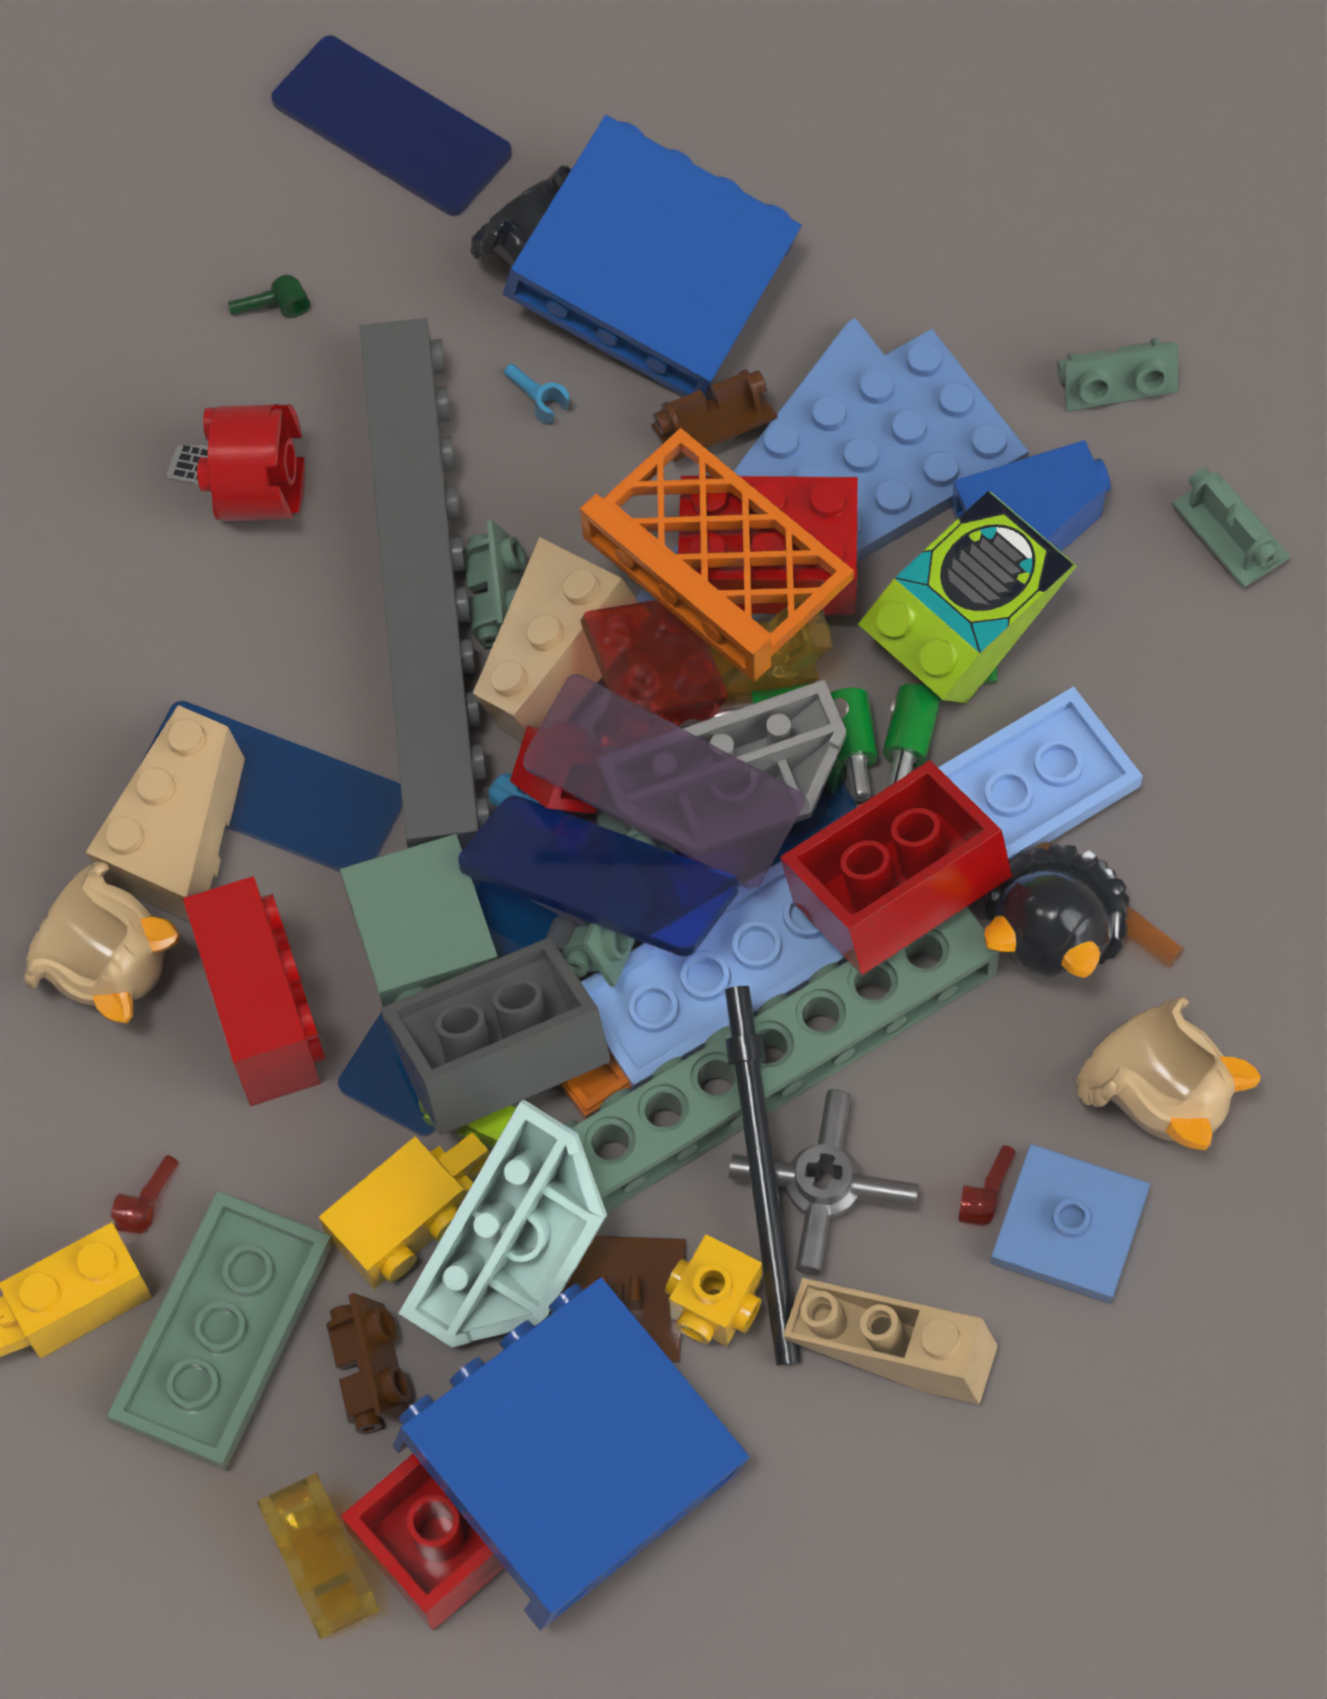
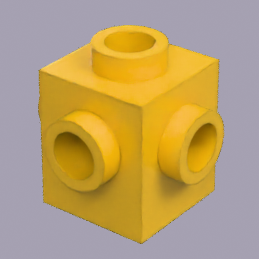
[665,1234,763,1347]

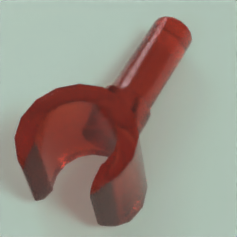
[958,1145,1016,1225]
[111,1155,179,1234]

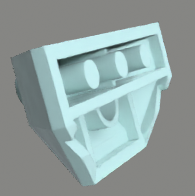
[398,1099,607,1348]

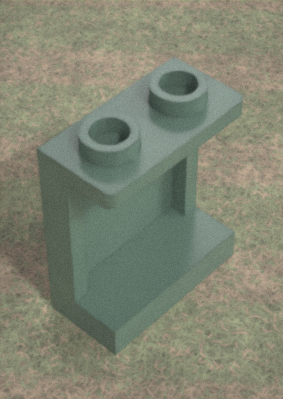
[340,834,498,1007]

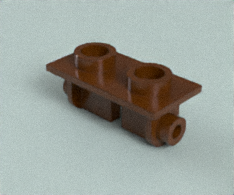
[651,369,778,462]
[326,1293,411,1434]

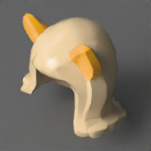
[24,862,181,1024]
[1076,996,1261,1150]

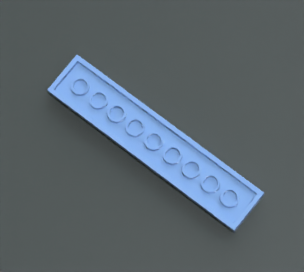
[581,686,1143,1091]

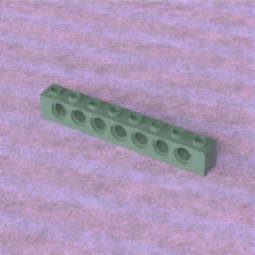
[564,907,1000,1213]

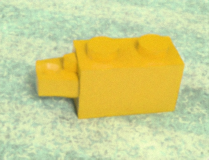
[319,1133,490,1289]
[0,1222,153,1359]

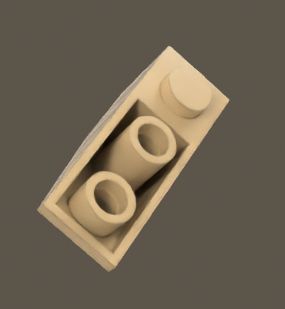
[783,1278,998,1405]

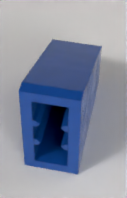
[952,440,1111,551]

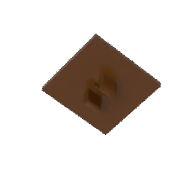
[561,1236,686,1363]

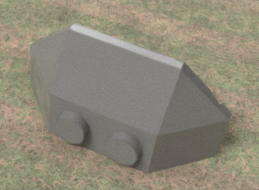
[597,680,846,857]

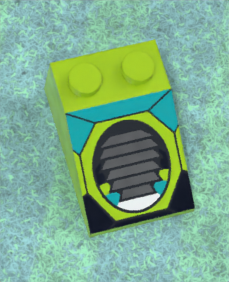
[858,491,1077,704]

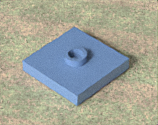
[990,1144,1151,1304]

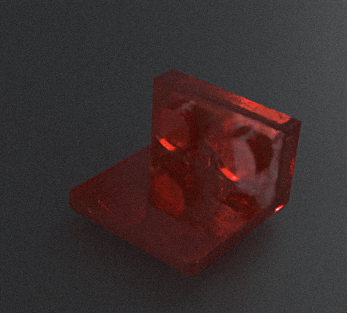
[580,600,729,749]

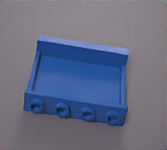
[502,114,802,396]
[393,1277,750,1631]

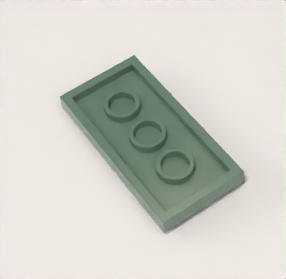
[106,1190,334,1471]

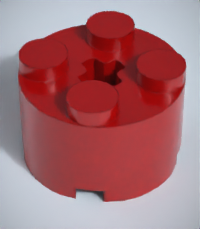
[197,404,305,522]

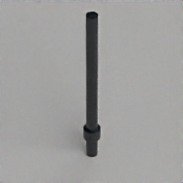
[725,986,802,1366]

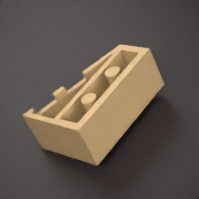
[473,537,649,741]
[85,705,245,922]

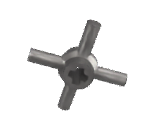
[729,1089,919,1275]

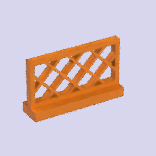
[580,428,854,683]

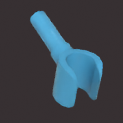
[504,363,569,424]

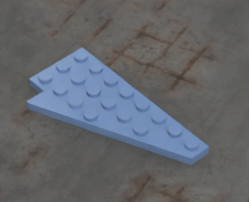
[618,318,1029,688]

